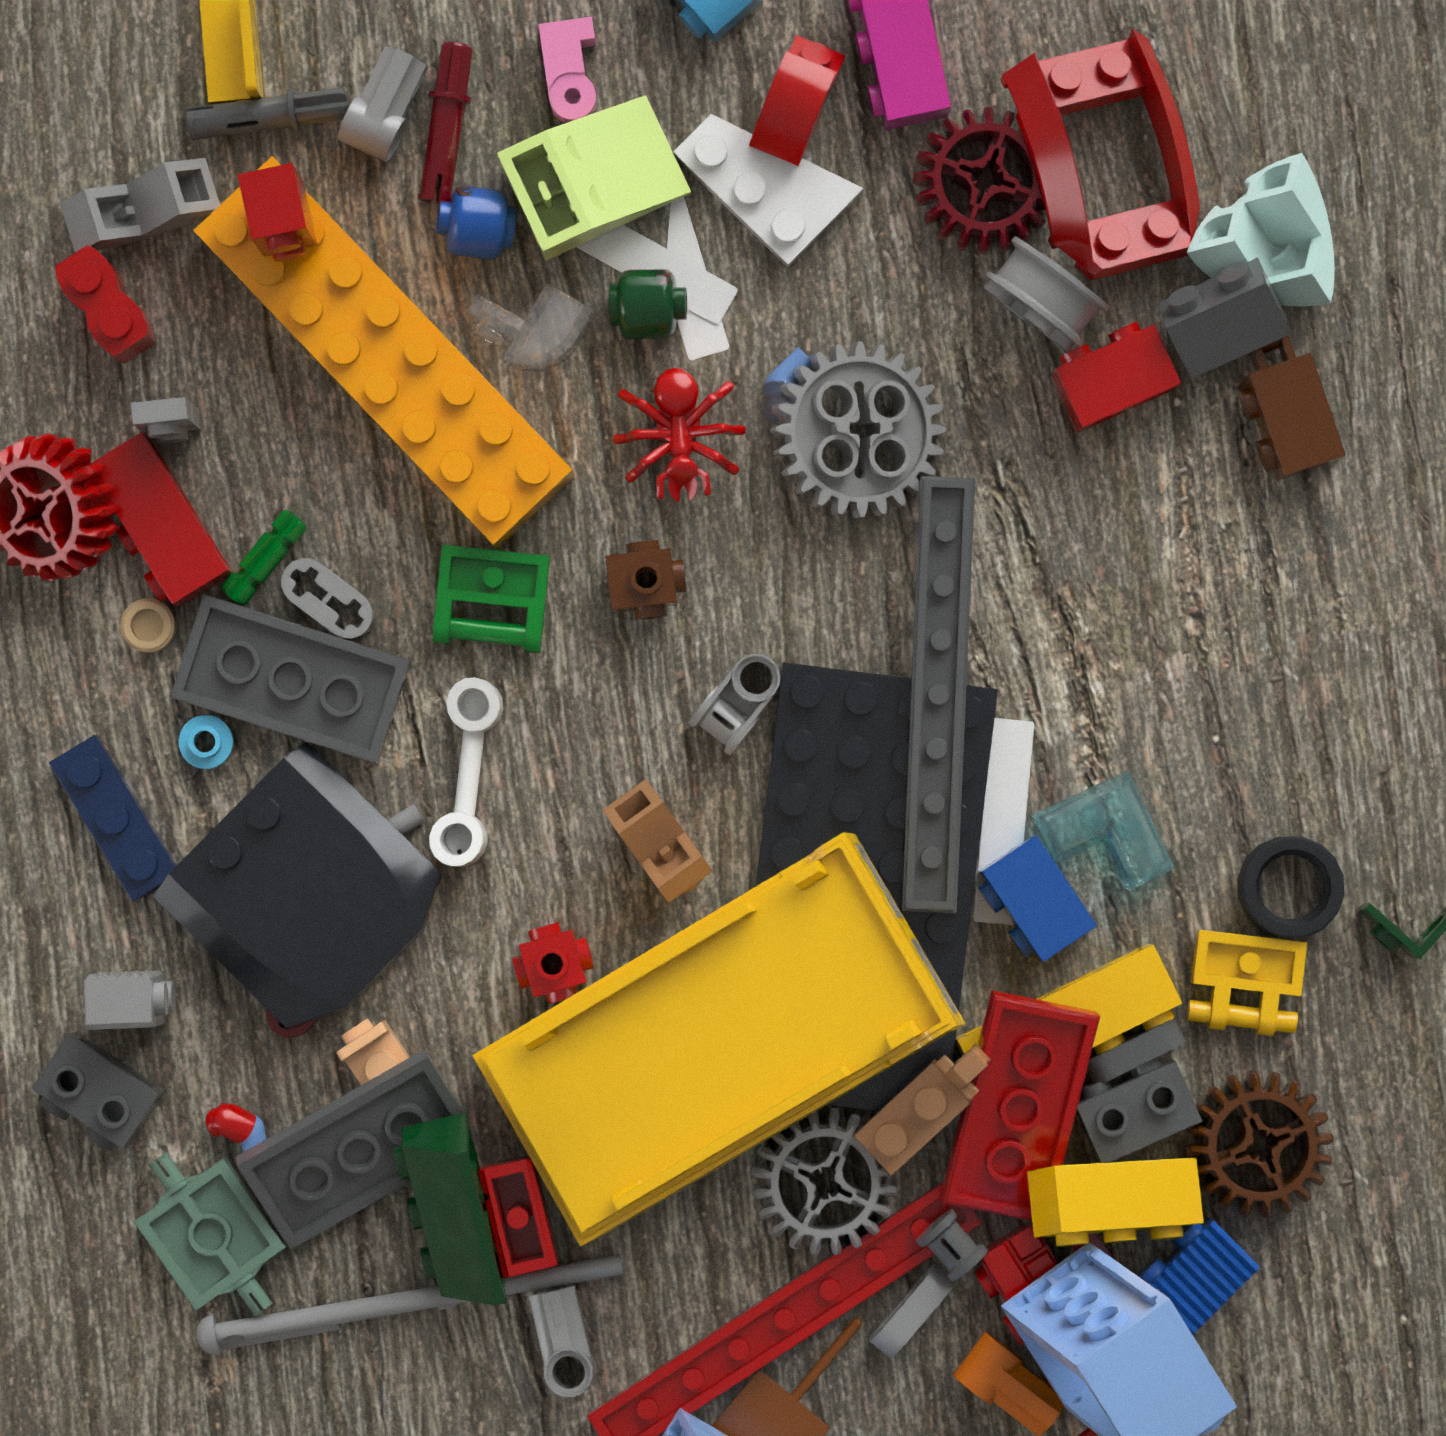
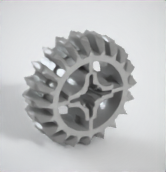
[751,1107,898,1255]

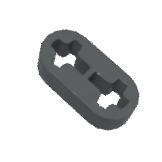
[1086,1018,1186,1084]

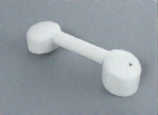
[429,677,503,867]

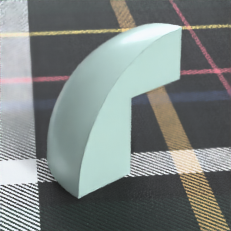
[1187,153,1335,307]

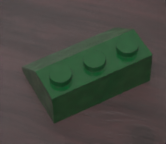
[394,1112,506,1306]

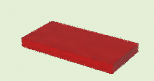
[940,990,1100,1221]

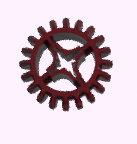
[912,107,1045,255]

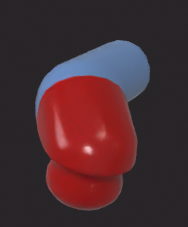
[205,1103,267,1153]

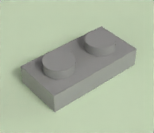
[131,397,202,444]

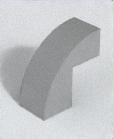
[60,158,220,252]

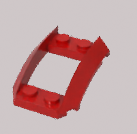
[1000,29,1200,281]

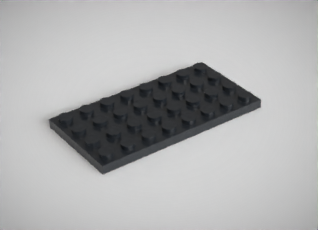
[755,662,998,1111]

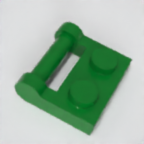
[433,545,551,653]

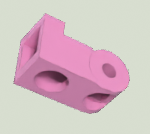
[538,17,597,124]

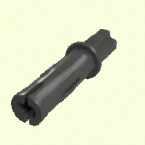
[187,88,349,141]

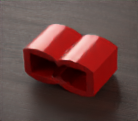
[55,245,156,364]

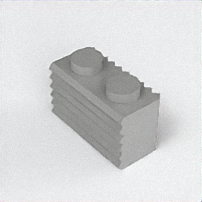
[84,970,176,1030]

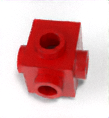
[512,922,594,1004]

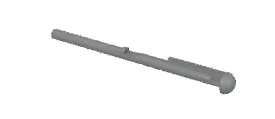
[196,1254,624,1355]

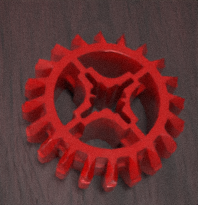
[0,433,120,581]

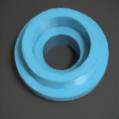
[179,715,234,769]

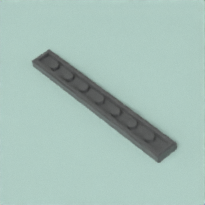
[901,476,975,913]

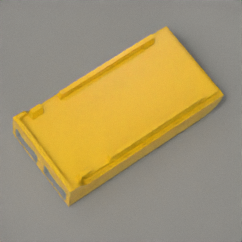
[472,832,966,1247]

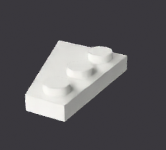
[673,114,864,267]

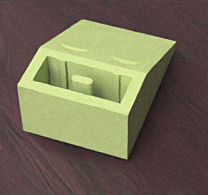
[497,95,691,261]

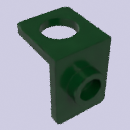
[1358,903,1446,959]

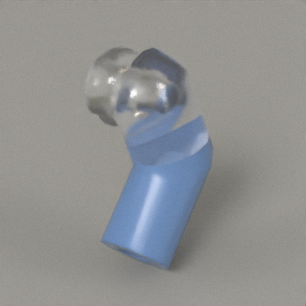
[763,347,813,426]

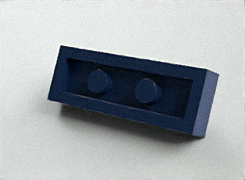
[49,735,177,901]

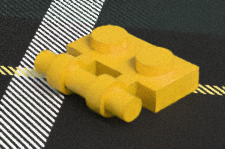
[1187,929,1307,1036]

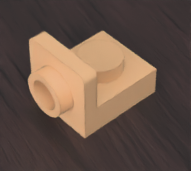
[336,1018,410,1085]

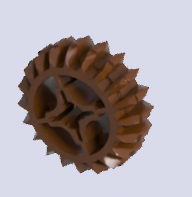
[1185,1070,1334,1218]

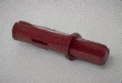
[417,41,473,204]

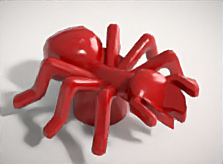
[613,368,746,502]

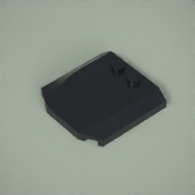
[153,741,442,1030]

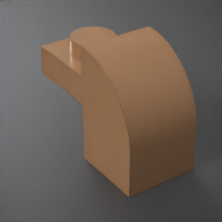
[602,779,713,903]

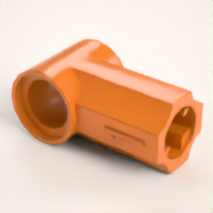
[952,1331,1064,1436]

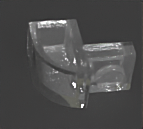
[467,283,595,372]

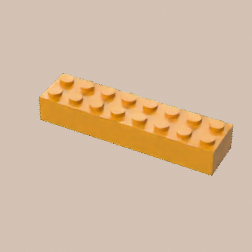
[193,156,575,549]

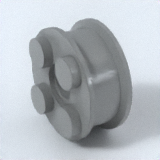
[984,236,1110,352]

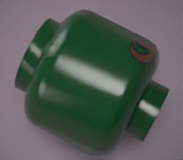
[609,269,687,339]

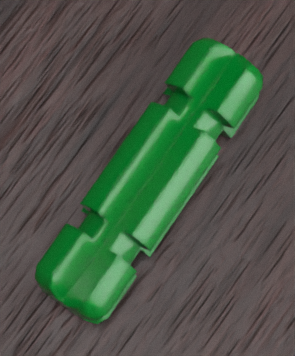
[221,510,306,605]

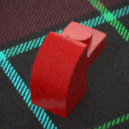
[749,35,846,166]

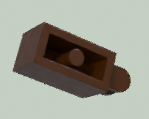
[1239,335,1346,481]

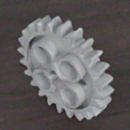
[770,341,946,518]

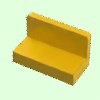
[199,0,264,105]

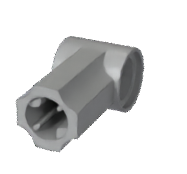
[337,46,428,163]
[529,1285,596,1397]

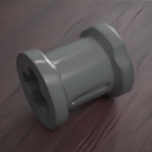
[915,1208,988,1282]

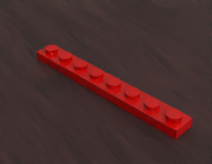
[587,1181,982,1436]

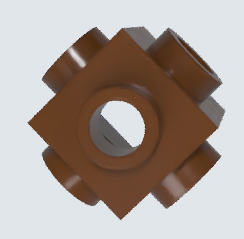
[605,540,687,620]

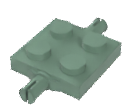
[134,1152,288,1316]

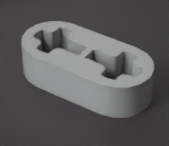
[281,558,375,640]
[869,1262,956,1359]

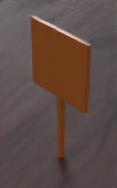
[712,1317,862,1436]

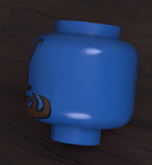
[436,185,516,260]

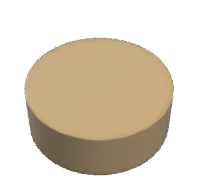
[120,598,177,653]

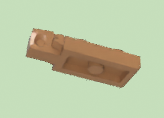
[854,1044,991,1176]

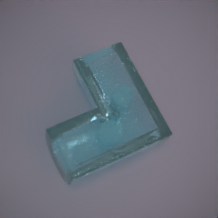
[1030,769,1175,890]

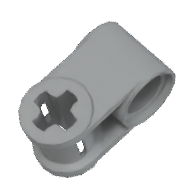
[687,654,781,756]

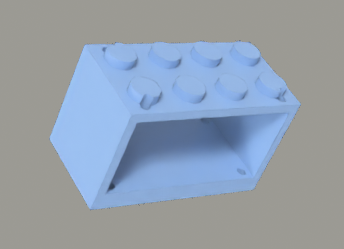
[1001,1242,1237,1436]

